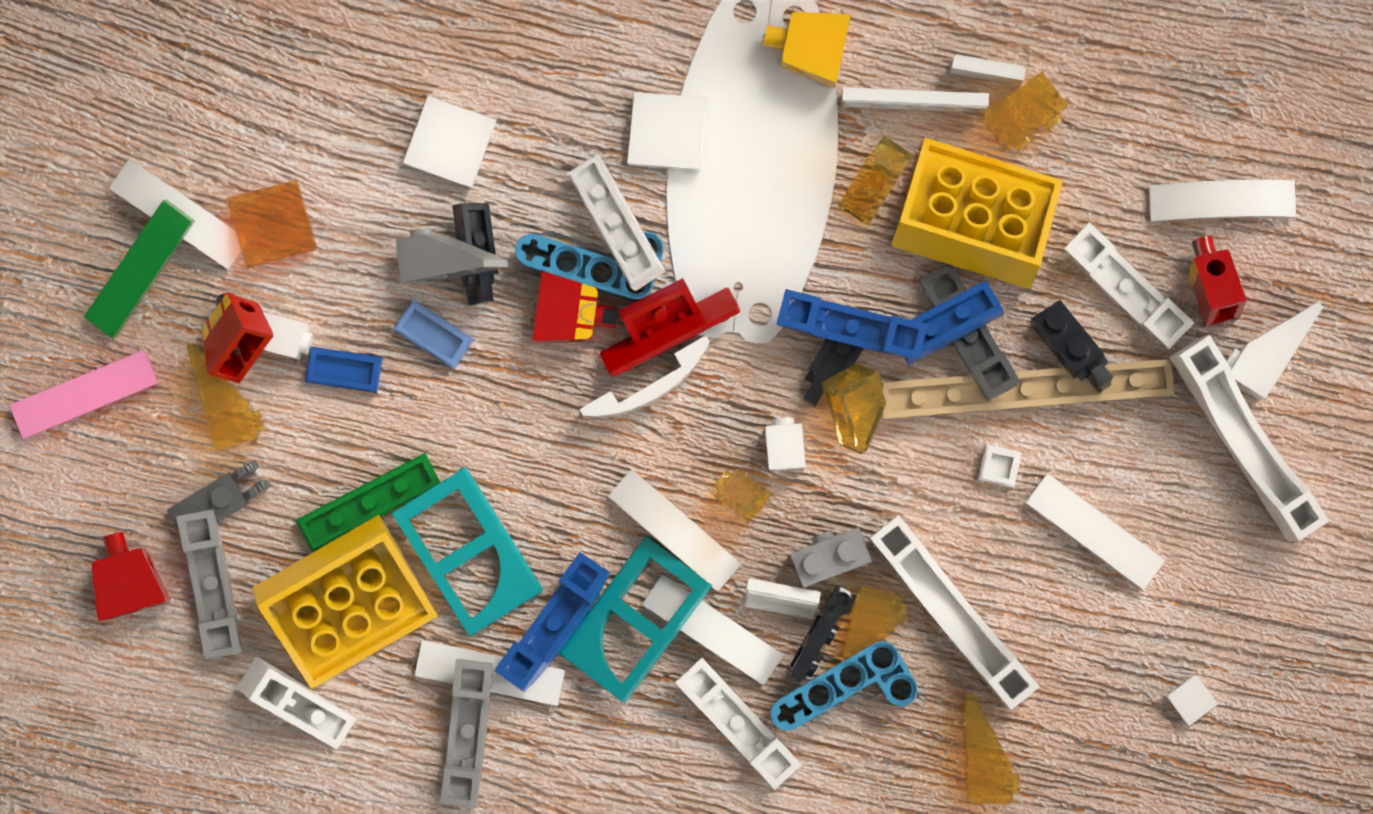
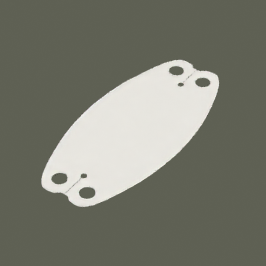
[667,0,838,343]

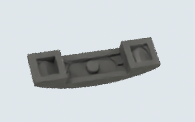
[919,264,1021,401]

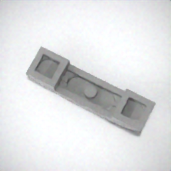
[176,509,241,659]
[440,659,493,808]

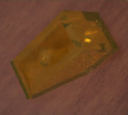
[838,136,914,226]
[822,363,886,454]
[841,585,908,658]

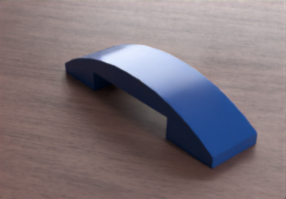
[776,289,928,360]
[494,552,610,692]

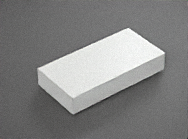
[949,54,1026,86]
[743,578,821,620]

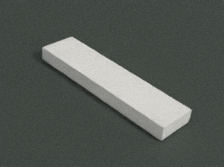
[841,87,989,113]
[567,154,666,291]
[1025,473,1165,590]
[415,640,566,706]

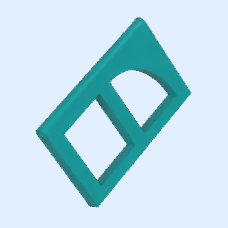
[392,467,544,637]
[559,536,713,703]

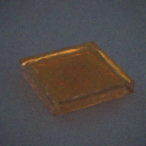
[226,180,317,270]

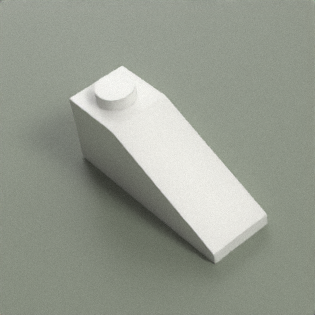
[1226,302,1324,401]
[237,657,357,749]

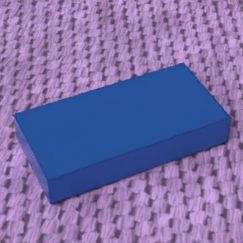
[305,346,383,394]

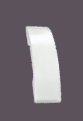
[109,159,249,270]
[1149,180,1296,222]
[1064,222,1194,349]
[579,335,709,418]
[608,469,741,592]
[642,574,783,685]
[675,657,802,790]

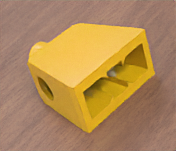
[763,12,851,88]

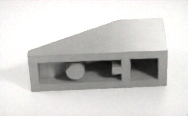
[396,229,507,284]

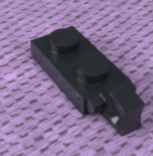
[452,203,498,305]
[1030,300,1113,393]
[803,340,864,408]
[786,585,856,681]

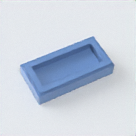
[393,300,474,370]

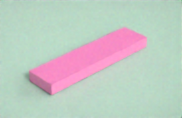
[9,350,159,439]

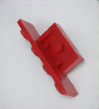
[600,278,741,377]

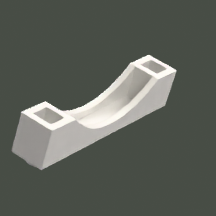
[1169,335,1329,541]
[868,515,1040,710]

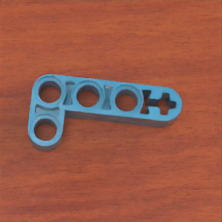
[515,232,664,302]
[770,641,918,731]

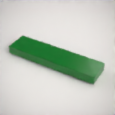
[84,199,195,339]
[296,453,441,552]

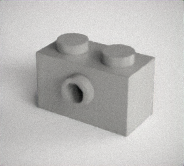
[789,527,872,588]

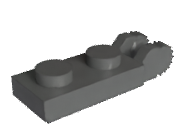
[167,460,271,531]

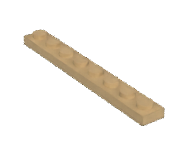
[880,359,1174,420]

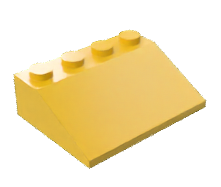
[891,138,1063,289]
[252,515,438,689]

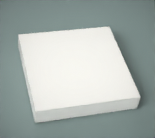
[628,92,707,171]
[403,96,497,189]

